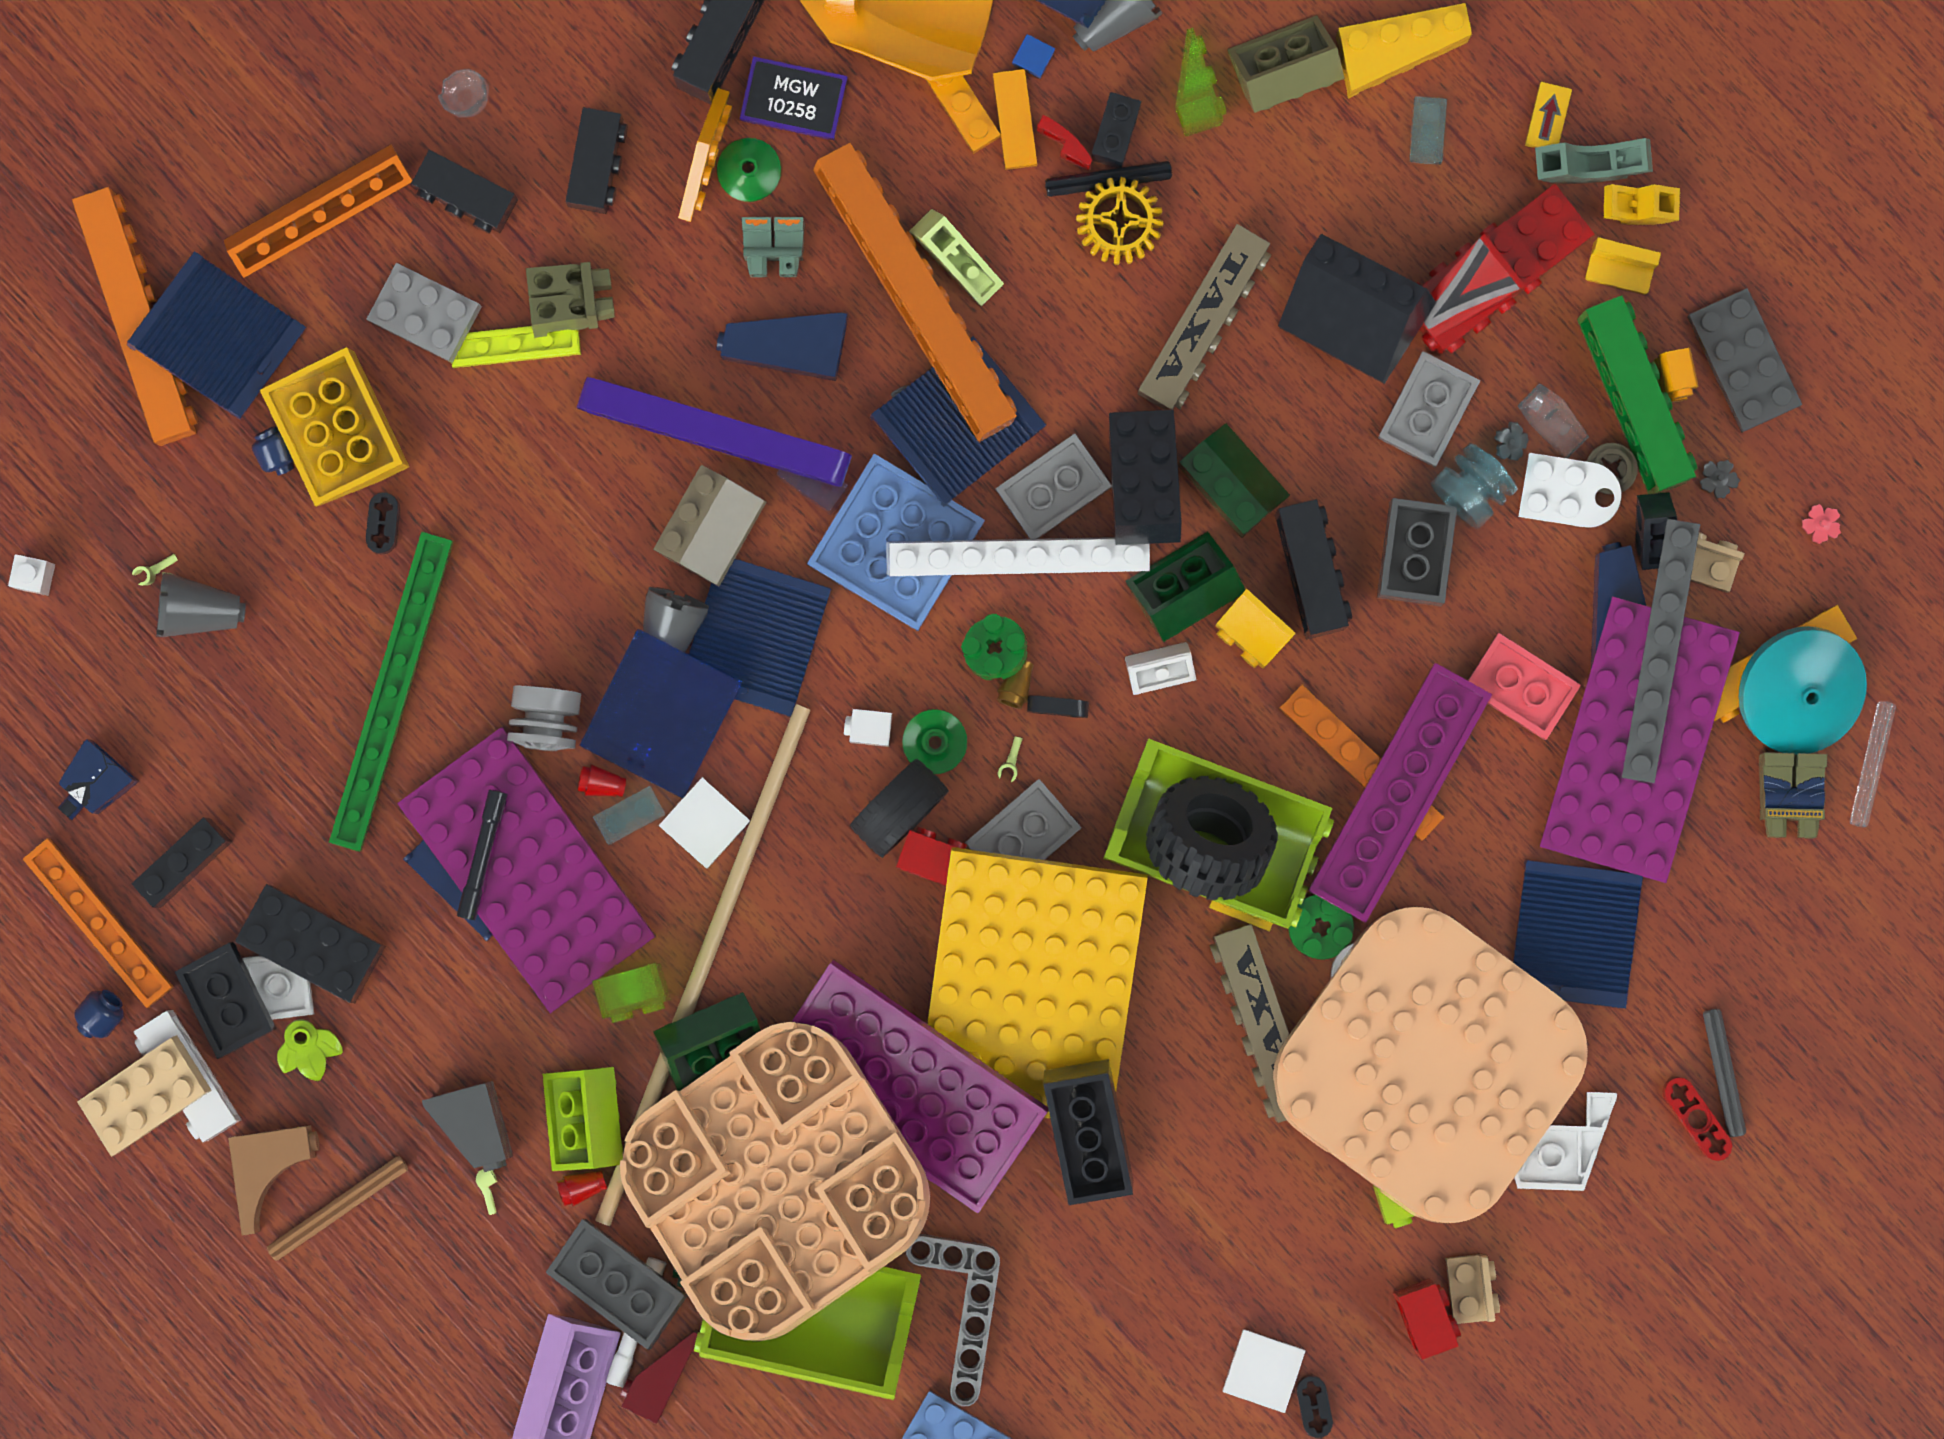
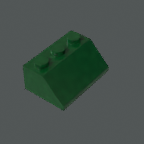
[1178,423,1290,538]
[1125,531,1246,642]
[653,992,761,1091]

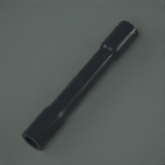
[456,789,508,921]

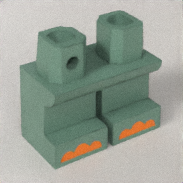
[742,217,805,277]

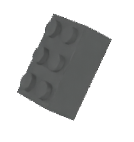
[1376,498,1457,607]

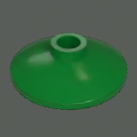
[717,138,781,202]
[902,709,967,774]

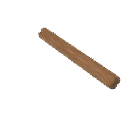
[267,1156,408,1261]

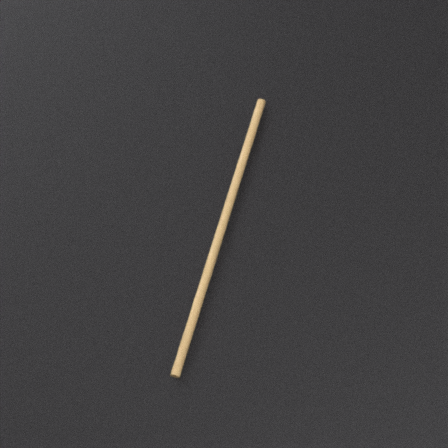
[595,704,811,1226]

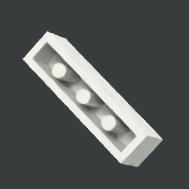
[134,1010,242,1142]

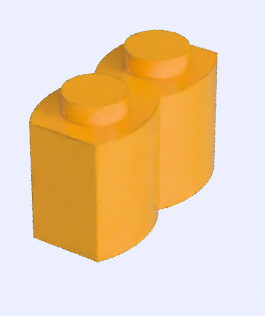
[1653,348,1699,403]

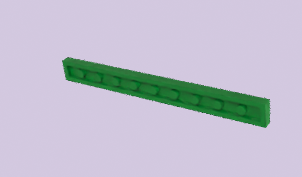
[329,532,454,852]

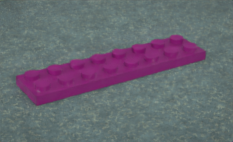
[1308,663,1492,923]

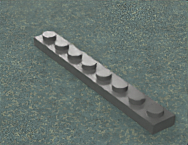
[1622,519,1700,783]

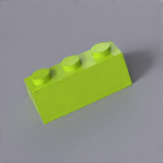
[543,1067,623,1171]

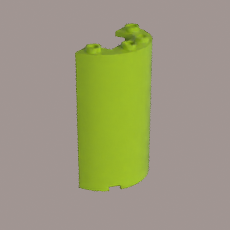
[1103,738,1334,929]
[694,1267,921,1400]

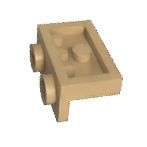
[1690,533,1745,593]
[1445,1254,1500,1324]

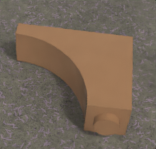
[228,1125,319,1235]

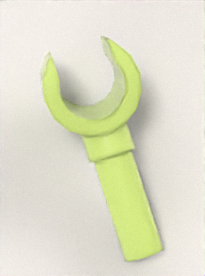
[132,554,178,585]
[998,736,1022,782]
[476,1169,498,1215]

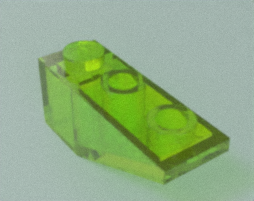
[1175,28,1227,137]

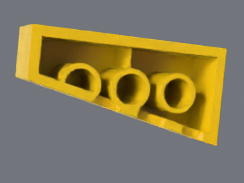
[1336,3,1472,99]

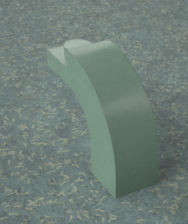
[1535,138,1653,184]

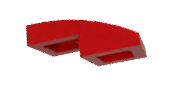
[1037,115,1093,171]

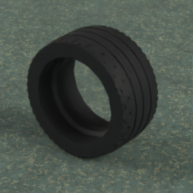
[850,759,949,858]

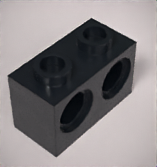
[1091,92,1141,168]
[1635,492,1677,570]

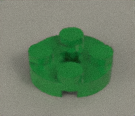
[961,614,1028,680]
[1288,895,1354,960]

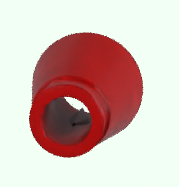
[577,764,627,797]
[556,1170,607,1207]

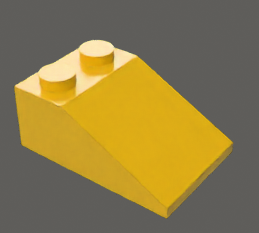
[1215,589,1296,669]

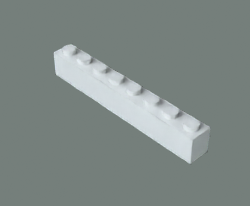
[886,537,1150,576]

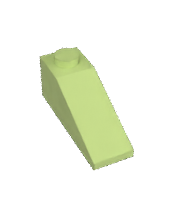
[909,209,1004,306]

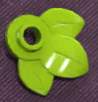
[277,1019,343,1081]

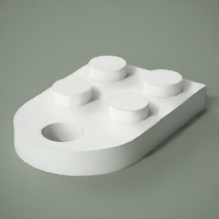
[1518,453,1622,528]

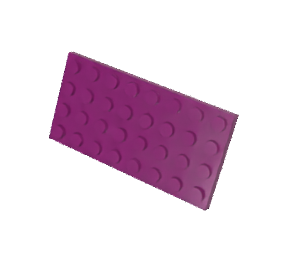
[1540,596,1740,883]
[397,727,656,1013]
[792,960,1049,1213]

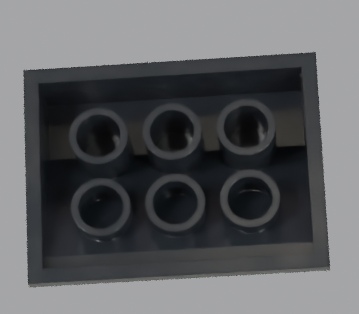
[1278,234,1436,384]

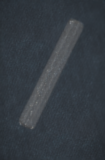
[1850,701,1896,828]

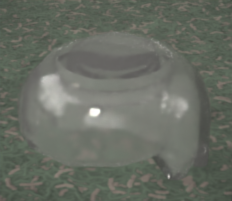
[438,69,489,118]

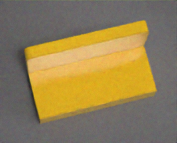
[1585,237,1661,295]

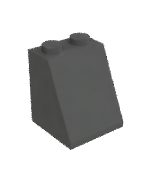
[422,1081,513,1172]

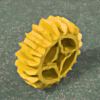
[1076,177,1163,265]

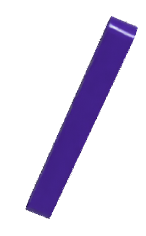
[576,377,852,487]

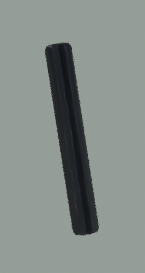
[1045,161,1172,197]

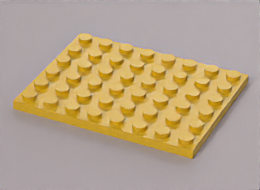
[928,847,1148,1118]

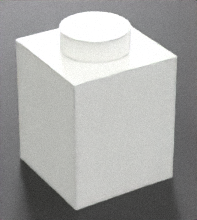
[8,554,55,596]
[844,709,892,747]

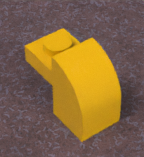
[1604,184,1680,225]

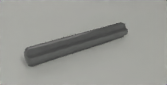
[1703,1009,1746,1137]

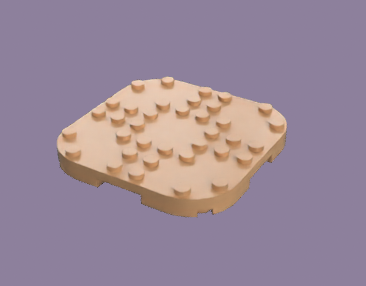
[1273,907,1588,1223]
[620,1022,930,1341]

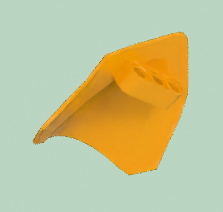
[800,0,993,81]

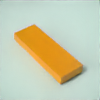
[993,69,1037,170]

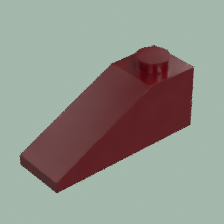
[620,1329,700,1424]

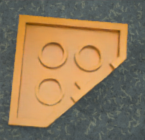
[678,88,732,222]

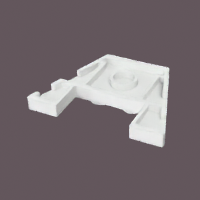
[1514,1092,1617,1191]

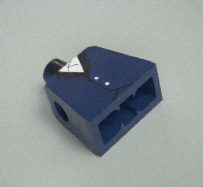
[58,739,139,820]

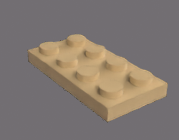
[77,1035,212,1157]

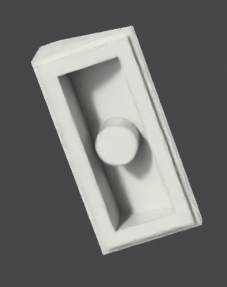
[1125,642,1196,695]

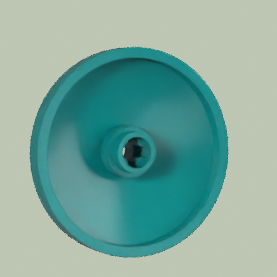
[1739,626,1867,755]

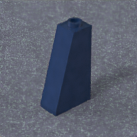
[716,312,848,381]
[1591,542,1646,668]

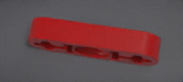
[1662,1077,1732,1161]

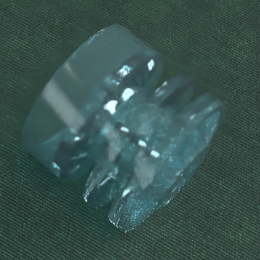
[1430,443,1518,530]

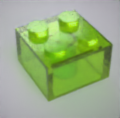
[592,963,671,1023]

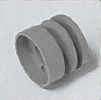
[507,685,581,751]

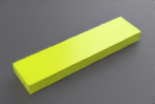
[452,326,581,368]

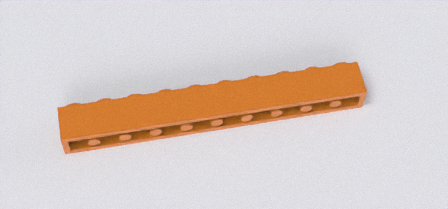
[813,143,1017,442]

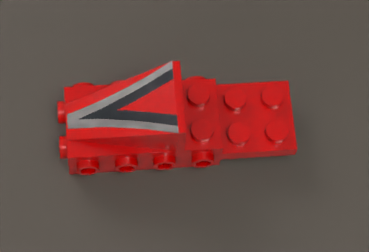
[1416,184,1595,356]

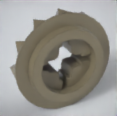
[1586,443,1638,494]

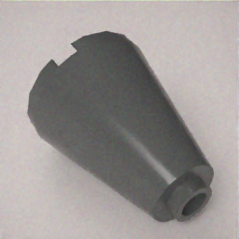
[1072,0,1163,52]
[156,572,246,637]
[640,587,709,680]

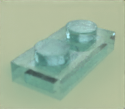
[1409,96,1447,165]
[593,786,666,845]

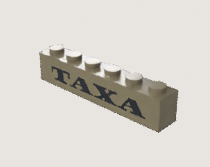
[1137,224,1272,410]
[1209,924,1289,1123]

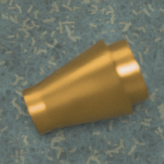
[997,661,1034,709]

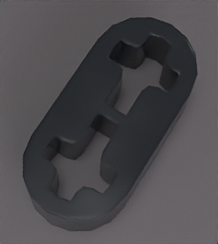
[366,492,400,555]
[1027,695,1089,718]
[1296,1375,1333,1438]

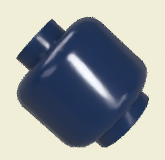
[251,425,295,476]
[74,990,124,1038]

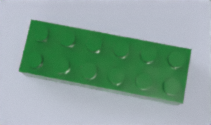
[1577,295,1698,494]

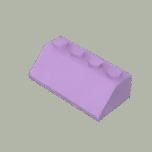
[512,1314,621,1439]

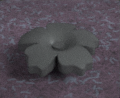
[1494,422,1529,461]
[1700,460,1740,499]

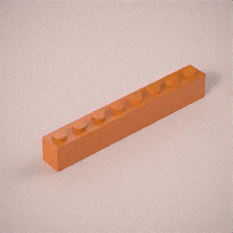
[72,187,198,446]

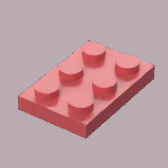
[1468,633,1581,740]

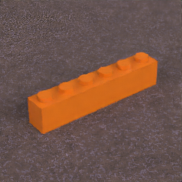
[223,144,412,278]

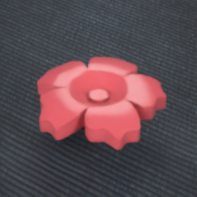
[1802,504,1841,544]

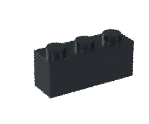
[565,107,628,214]
[411,150,518,234]
[131,817,232,908]

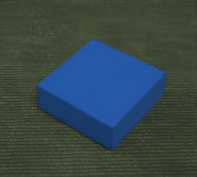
[1012,34,1055,79]

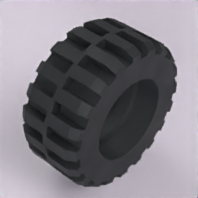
[1146,776,1278,900]

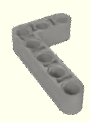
[906,1234,1000,1406]

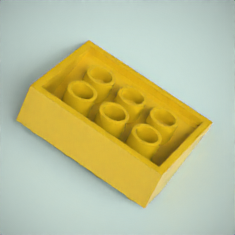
[260,347,409,507]

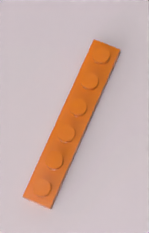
[1279,685,1445,841]
[23,838,174,1008]

